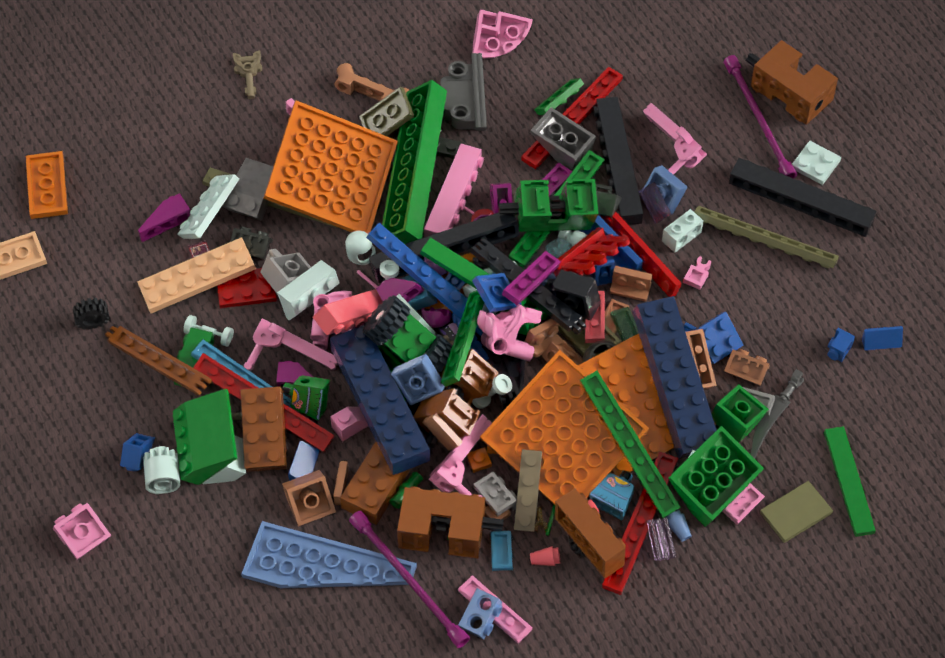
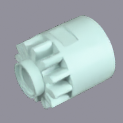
[143,446,180,494]

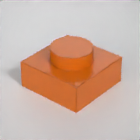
[466,447,492,473]

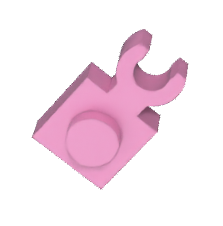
[683,256,711,290]

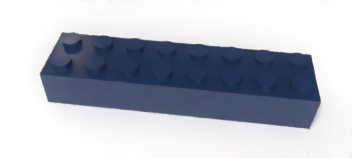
[632,296,717,459]
[330,325,430,475]

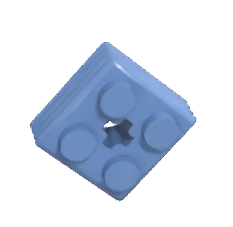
[640,165,687,217]
[391,354,445,405]

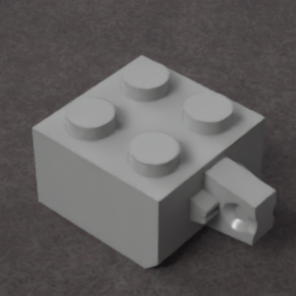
[260,249,311,294]

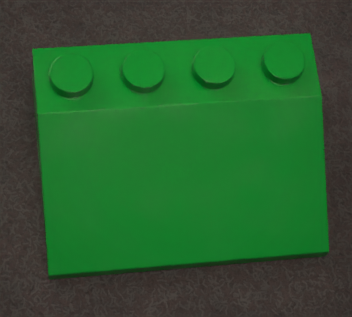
[173,389,238,485]
[668,426,764,527]

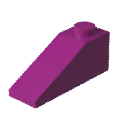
[138,193,191,242]

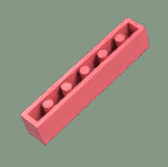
[312,289,383,335]

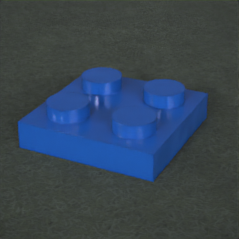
[472,273,522,312]
[694,312,743,364]

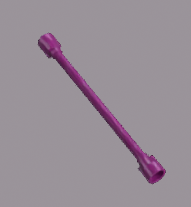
[723,55,797,179]
[349,511,470,648]

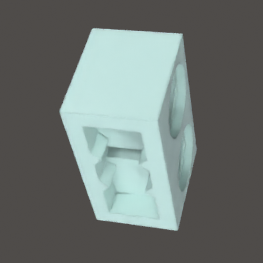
[662,209,703,253]

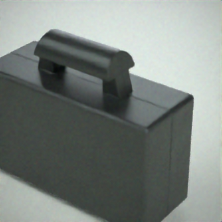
[596,184,622,218]

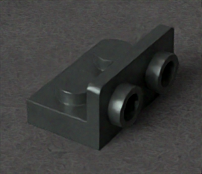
[230,226,273,260]

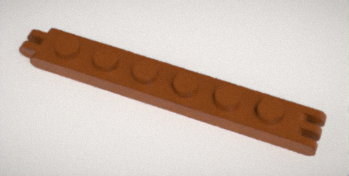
[105,326,212,396]

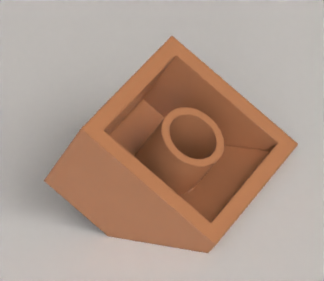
[282,470,336,526]

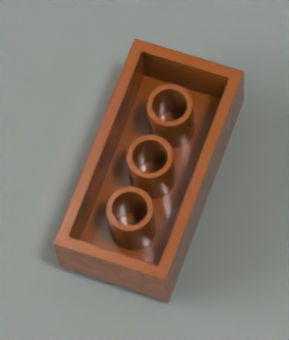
[241,387,287,472]
[340,442,411,525]
[555,488,626,579]

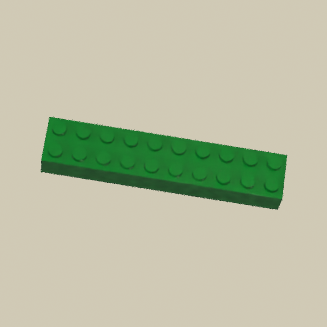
[382,80,447,244]

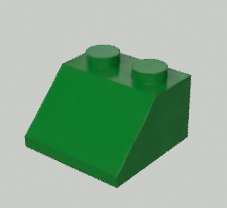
[711,385,769,443]

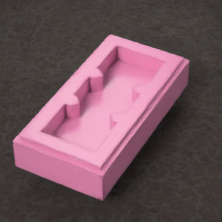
[722,483,765,525]

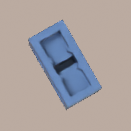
[458,588,503,640]

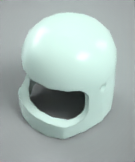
[345,230,376,265]

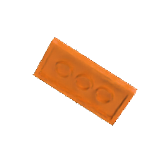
[26,151,68,219]

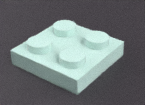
[792,141,841,185]

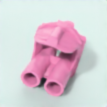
[310,291,364,350]
[477,304,542,361]

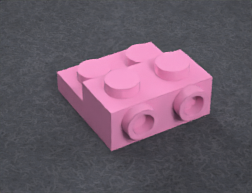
[53,503,111,560]

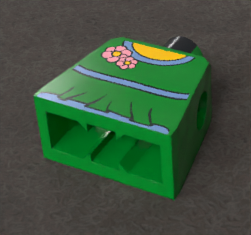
[282,375,330,420]

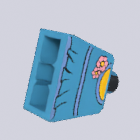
[589,471,634,520]

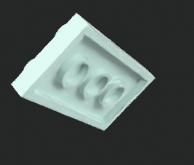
[177,174,239,239]

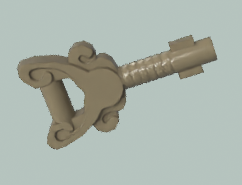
[233,51,262,99]

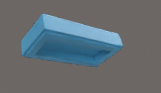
[490,531,513,571]

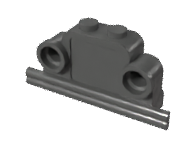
[441,53,487,131]

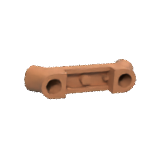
[335,63,409,101]

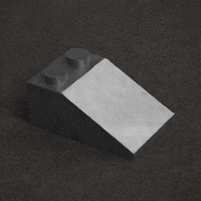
[530,107,596,171]
[223,158,273,221]

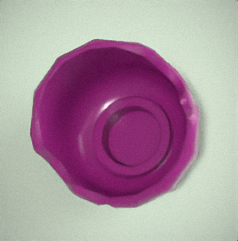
[421,307,452,328]

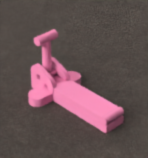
[643,103,707,175]
[244,318,338,371]
[429,414,492,497]

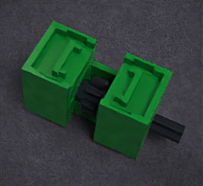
[498,179,598,232]

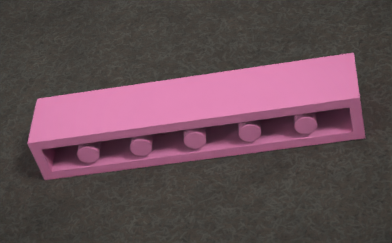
[424,144,484,238]

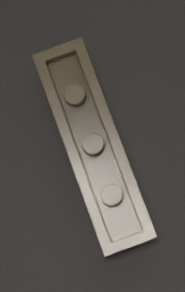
[514,449,542,532]

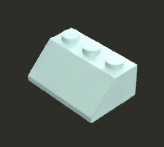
[277,260,339,320]

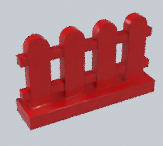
[554,227,630,277]

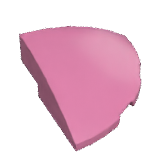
[472,10,532,59]

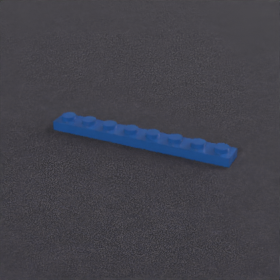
[366,223,483,336]

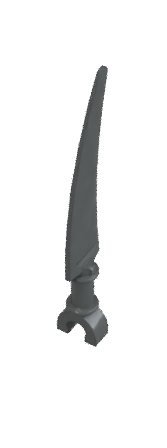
[751,369,804,459]

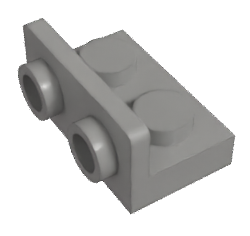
[474,472,517,517]

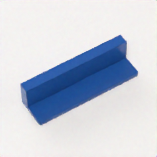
[579,215,643,271]

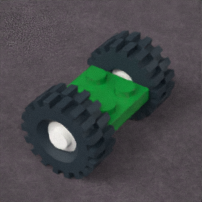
[362,295,453,379]

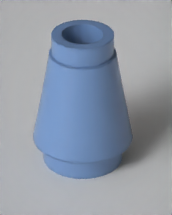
[666,510,692,542]

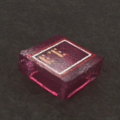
[188,241,210,258]

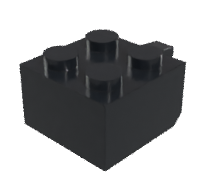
[544,270,601,321]

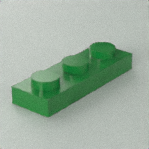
[534,78,584,115]

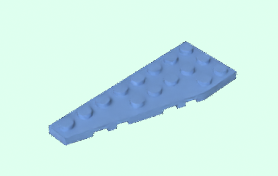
[242,521,417,588]

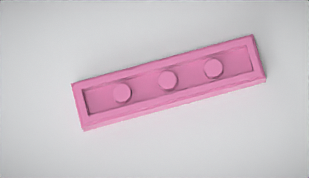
[458,575,532,643]

